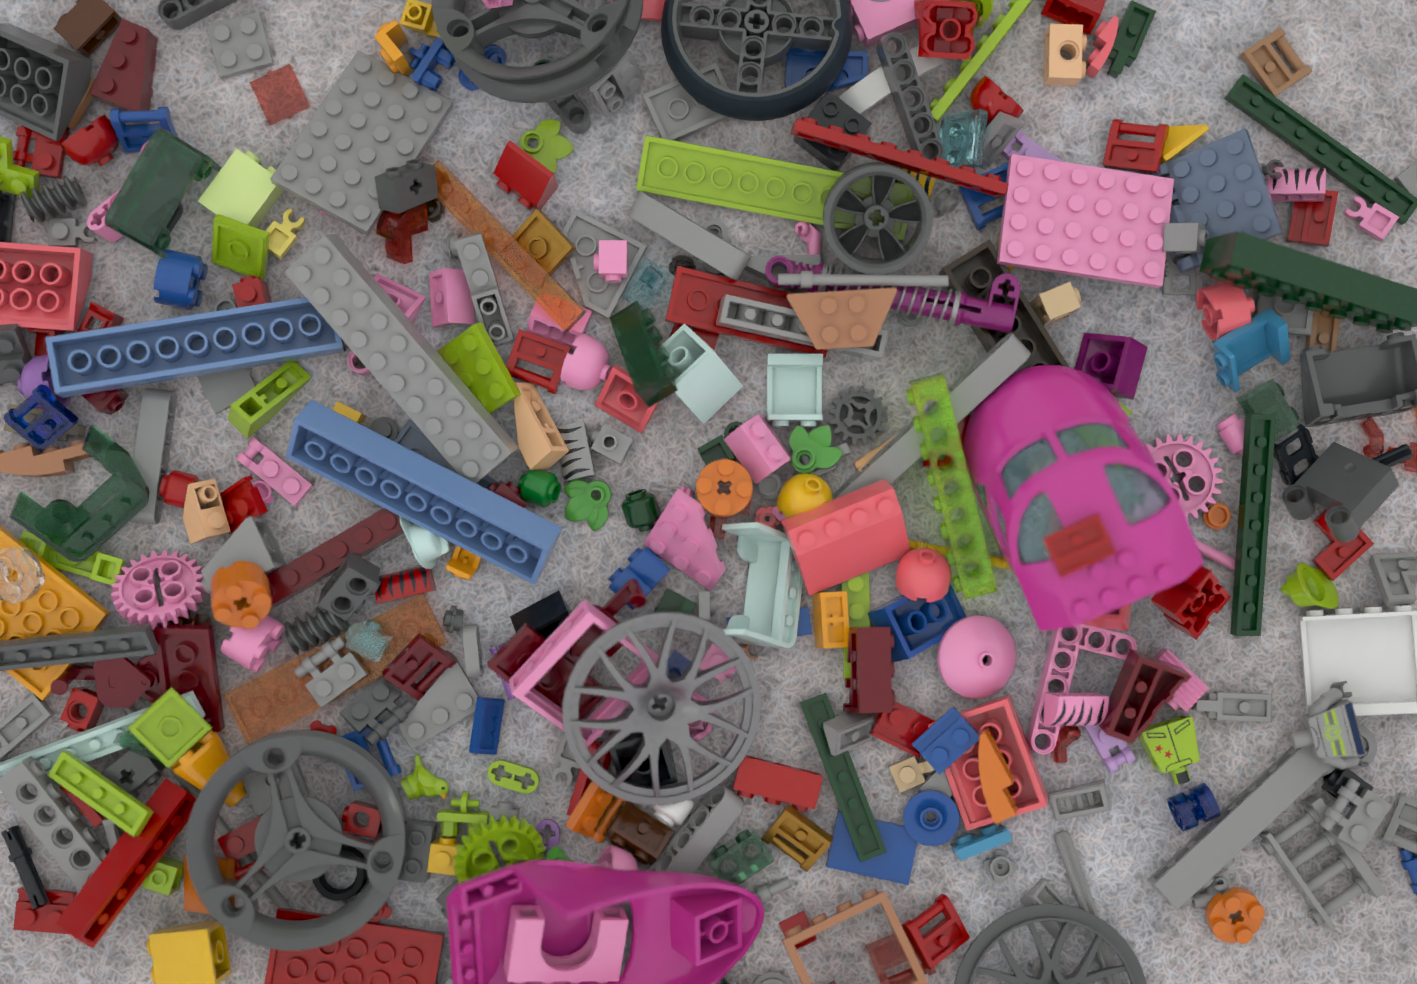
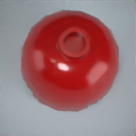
[969,76,1024,128]
[60,115,118,167]

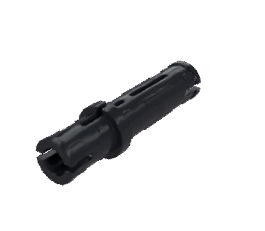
[1,825,51,910]

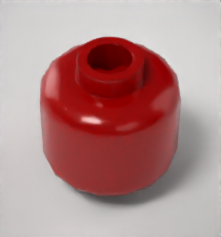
[159,470,199,509]

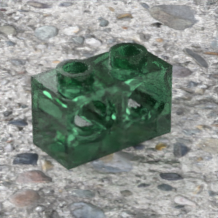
[709,829,775,885]

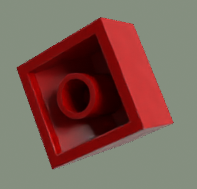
[493,140,559,211]

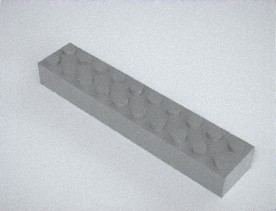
[284,234,519,484]

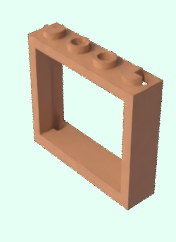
[781,888,929,984]

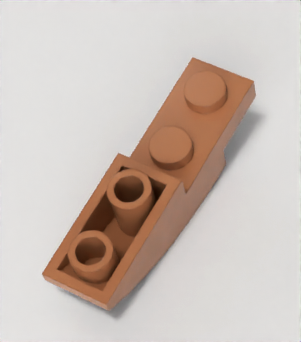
[0,439,99,477]

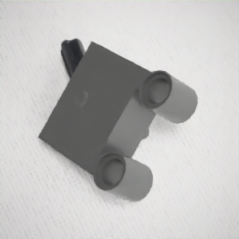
[1282,442,1413,543]

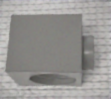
[1163,223,1209,254]

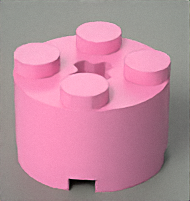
[221,615,285,673]

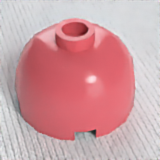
[895,548,951,602]

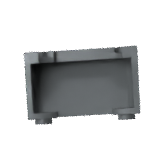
[1300,332,1417,427]

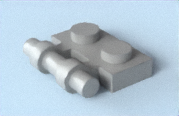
[294,636,369,708]
[1320,778,1392,853]

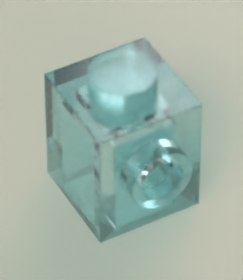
[345,619,393,662]

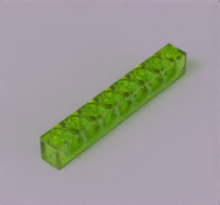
[906,372,998,600]

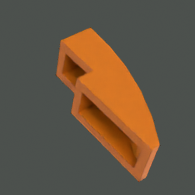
[978,728,1018,825]

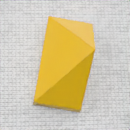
[1161,124,1210,164]

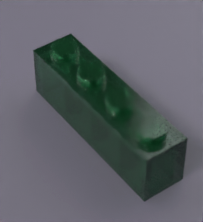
[609,301,678,407]

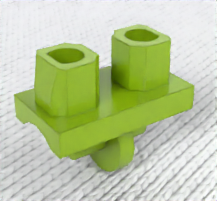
[437,791,489,837]

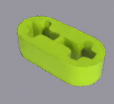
[487,759,540,794]

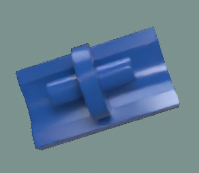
[408,37,456,91]

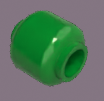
[518,470,561,507]

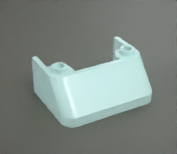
[722,522,803,648]

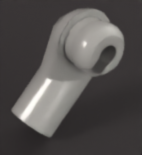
[1192,876,1229,909]

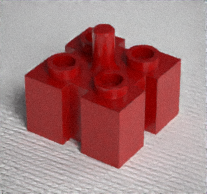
[1151,565,1230,640]

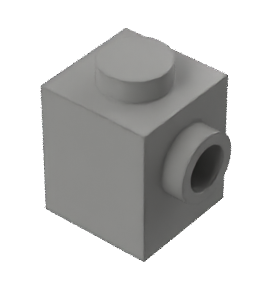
[589,424,634,466]

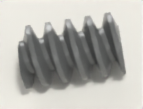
[21,175,87,223]
[285,607,349,655]

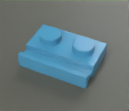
[951,823,1012,861]

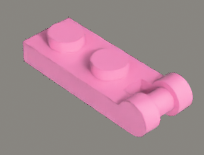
[236,437,314,506]

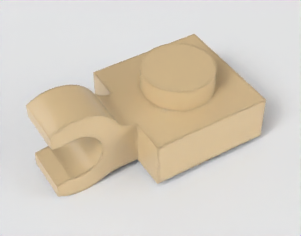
[888,755,934,793]

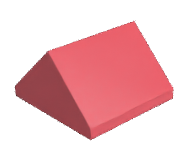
[595,365,663,433]

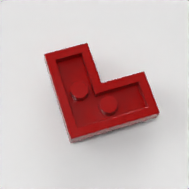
[1311,508,1374,581]

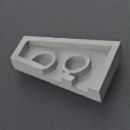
[398,658,480,750]

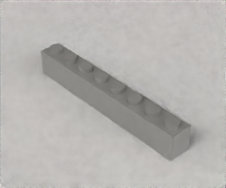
[1148,745,1336,910]

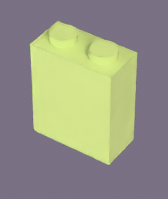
[198,148,284,228]

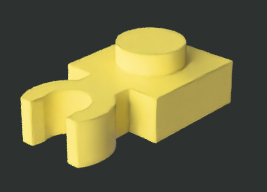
[266,209,305,260]

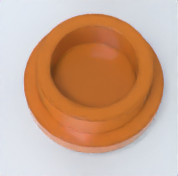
[1202,502,1231,530]

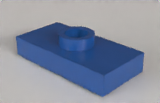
[469,697,505,755]

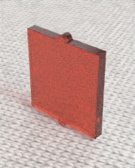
[249,64,311,125]

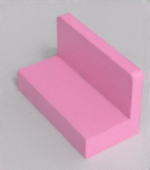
[429,268,475,327]

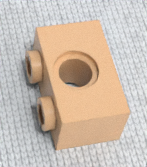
[1044,24,1087,86]

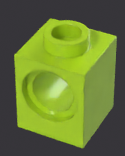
[142,856,184,896]

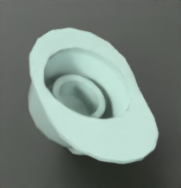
[399,516,450,569]

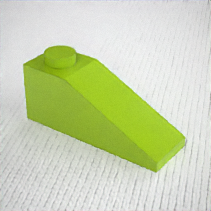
[228,360,311,438]

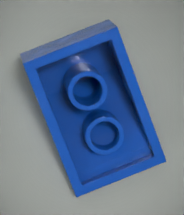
[868,583,967,662]

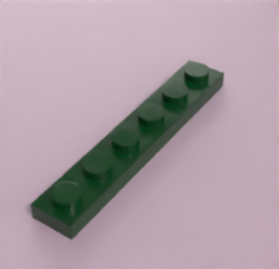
[800,693,887,862]

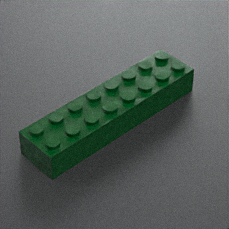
[1199,231,1417,334]

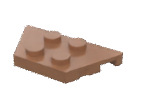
[787,288,897,350]

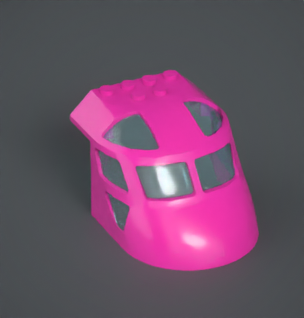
[963,365,1204,631]

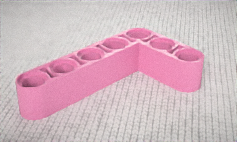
[1026,624,1137,754]

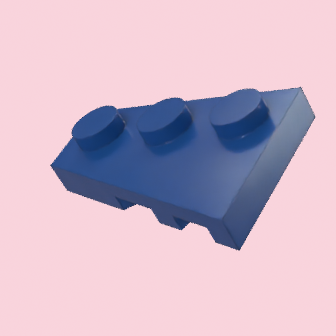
[785,48,868,93]

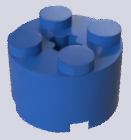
[154,249,208,310]

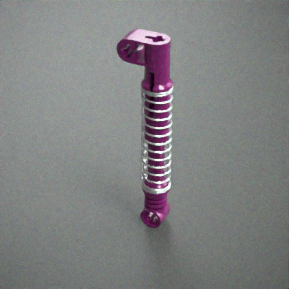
[765,256,1020,333]

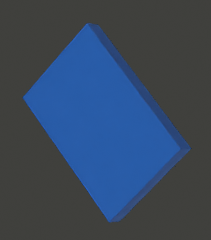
[826,811,917,885]

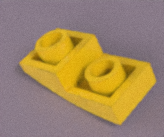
[399,0,441,38]

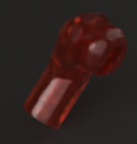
[1360,417,1385,459]
[1053,726,1081,763]

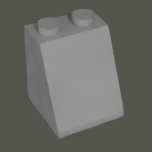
[201,516,286,594]

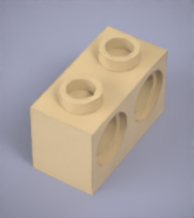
[1030,282,1081,327]

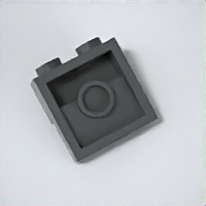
[0,324,33,386]

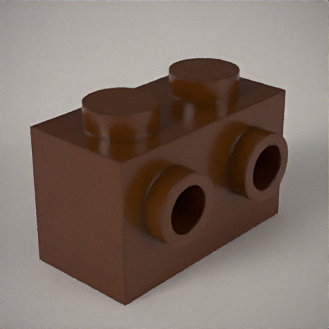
[53,0,122,58]

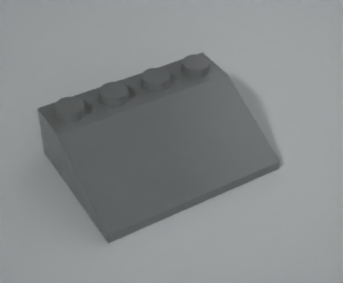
[0,23,93,141]

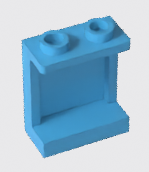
[1213,308,1291,393]

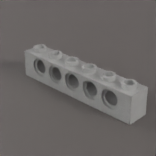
[716,294,888,360]
[0,755,110,890]

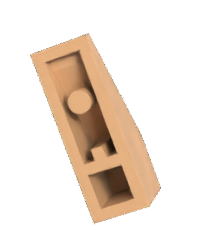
[514,382,569,470]

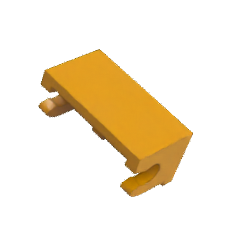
[812,591,849,649]

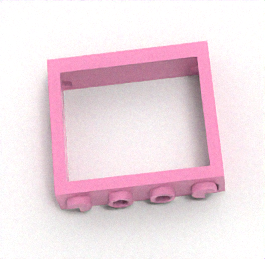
[509,599,658,748]

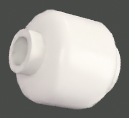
[652,785,694,827]

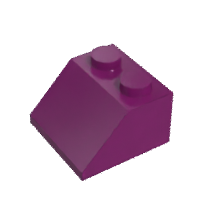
[1074,333,1148,400]

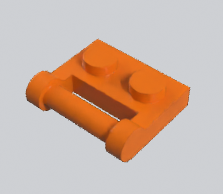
[565,781,627,843]

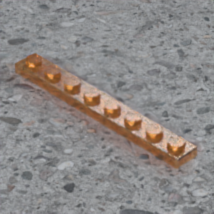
[433,160,586,332]

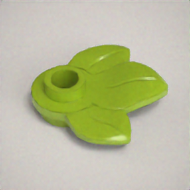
[519,119,574,173]

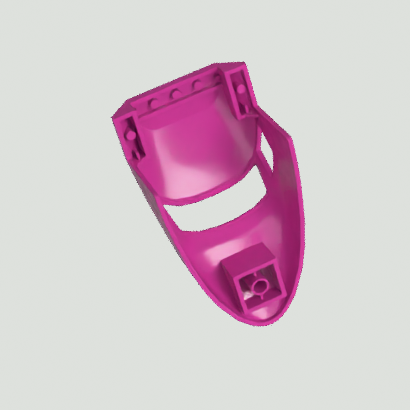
[446,860,764,984]

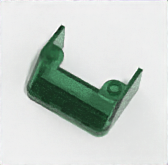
[104,128,222,259]
[9,425,150,562]

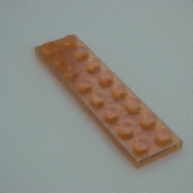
[223,594,448,745]

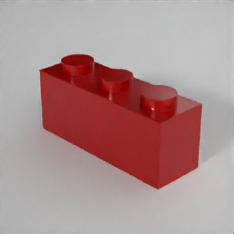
[733,755,823,812]

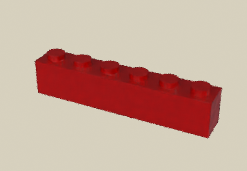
[55,778,197,949]

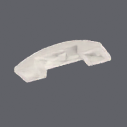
[839,45,945,115]

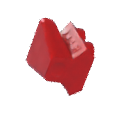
[914,0,978,60]

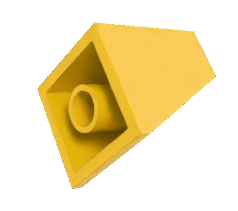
[147,919,232,984]

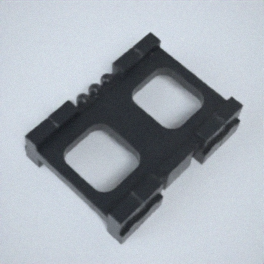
[1274,424,1319,485]

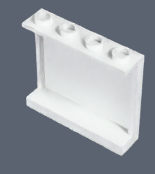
[1299,605,1417,716]

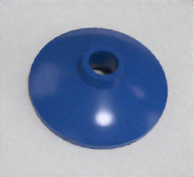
[903,790,960,846]

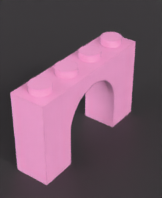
[849,0,917,48]
[503,905,629,984]

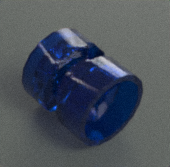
[1167,783,1221,832]

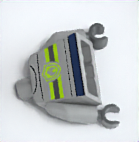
[1290,681,1368,769]

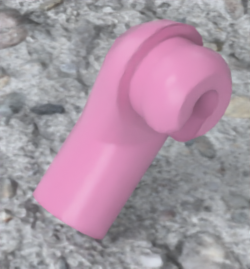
[795,221,822,257]

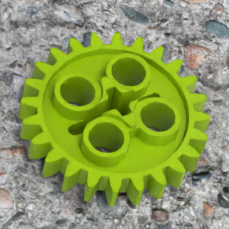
[453,814,546,884]

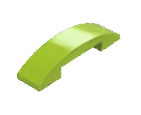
[20,531,125,585]

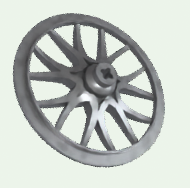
[562,612,761,805]

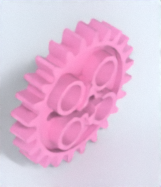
[1130,433,1223,520]
[111,549,206,629]

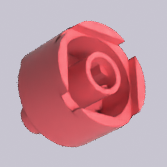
[1196,281,1255,340]

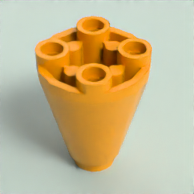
[171,730,247,807]

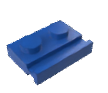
[912,706,980,775]

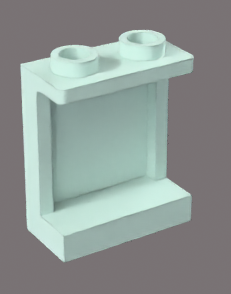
[767,354,823,427]

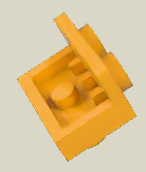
[374,20,412,76]

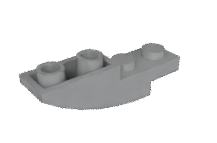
[454,232,514,345]

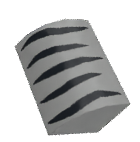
[557,420,596,483]

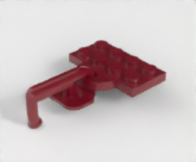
[487,579,646,720]
[51,624,225,732]

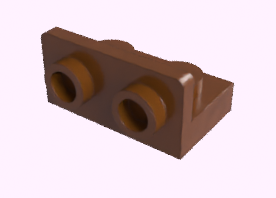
[606,801,674,865]

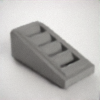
[1049,780,1111,821]

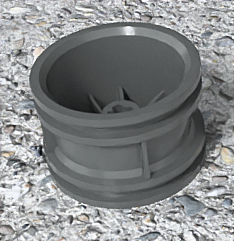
[823,162,932,275]

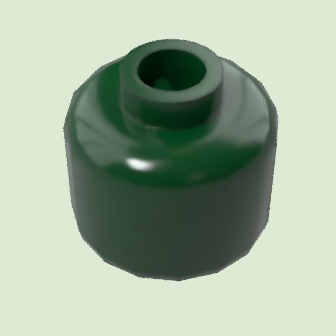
[621,489,661,532]

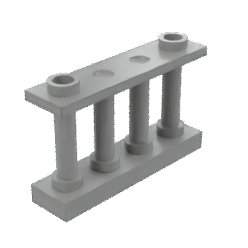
[1259,794,1386,930]

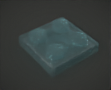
[939,109,988,168]

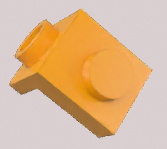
[445,545,483,580]

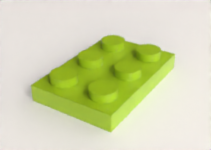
[438,322,521,414]

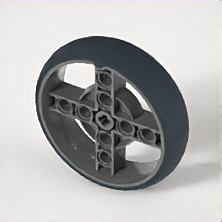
[661,0,853,121]

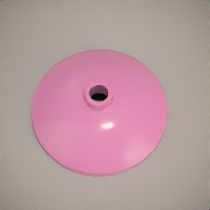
[937,615,1016,699]

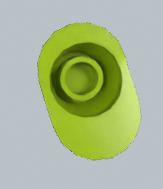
[1280,562,1339,609]

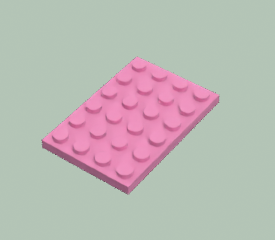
[997,154,1174,288]

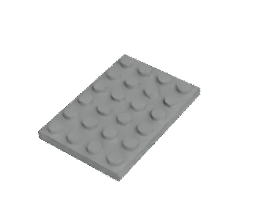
[270,50,453,236]

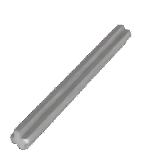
[1054,830,1123,984]

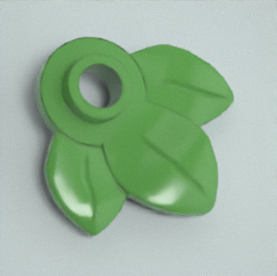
[789,425,842,473]
[564,479,612,531]

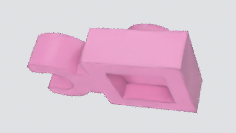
[1344,196,1399,242]

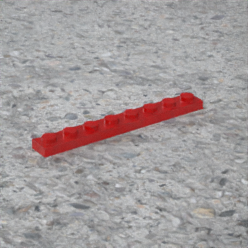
[790,117,1009,198]

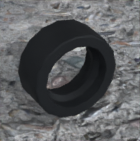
[312,845,368,901]

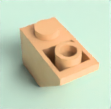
[183,479,231,544]

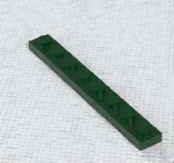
[1224,74,1417,225]
[1230,413,1276,636]

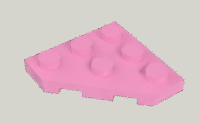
[643,488,726,591]

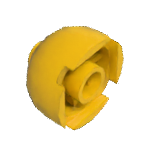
[776,473,833,519]

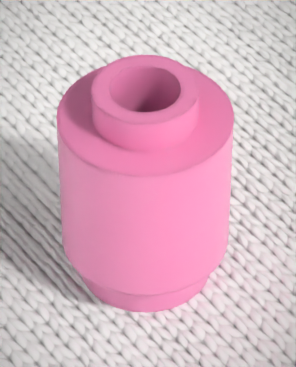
[1216,413,1245,456]

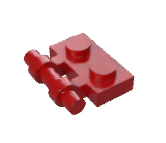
[13,125,70,179]

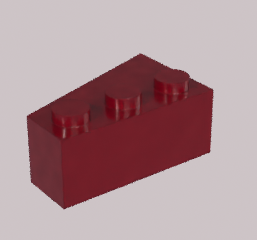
[90,18,158,111]
[843,627,895,713]
[1098,648,1192,744]

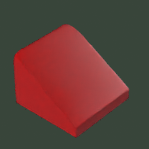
[779,910,817,950]

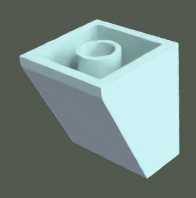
[644,323,743,424]

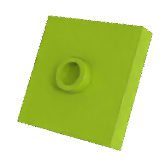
[211,214,270,280]
[127,687,212,768]

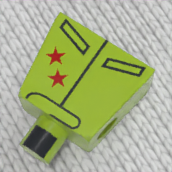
[1138,714,1200,785]

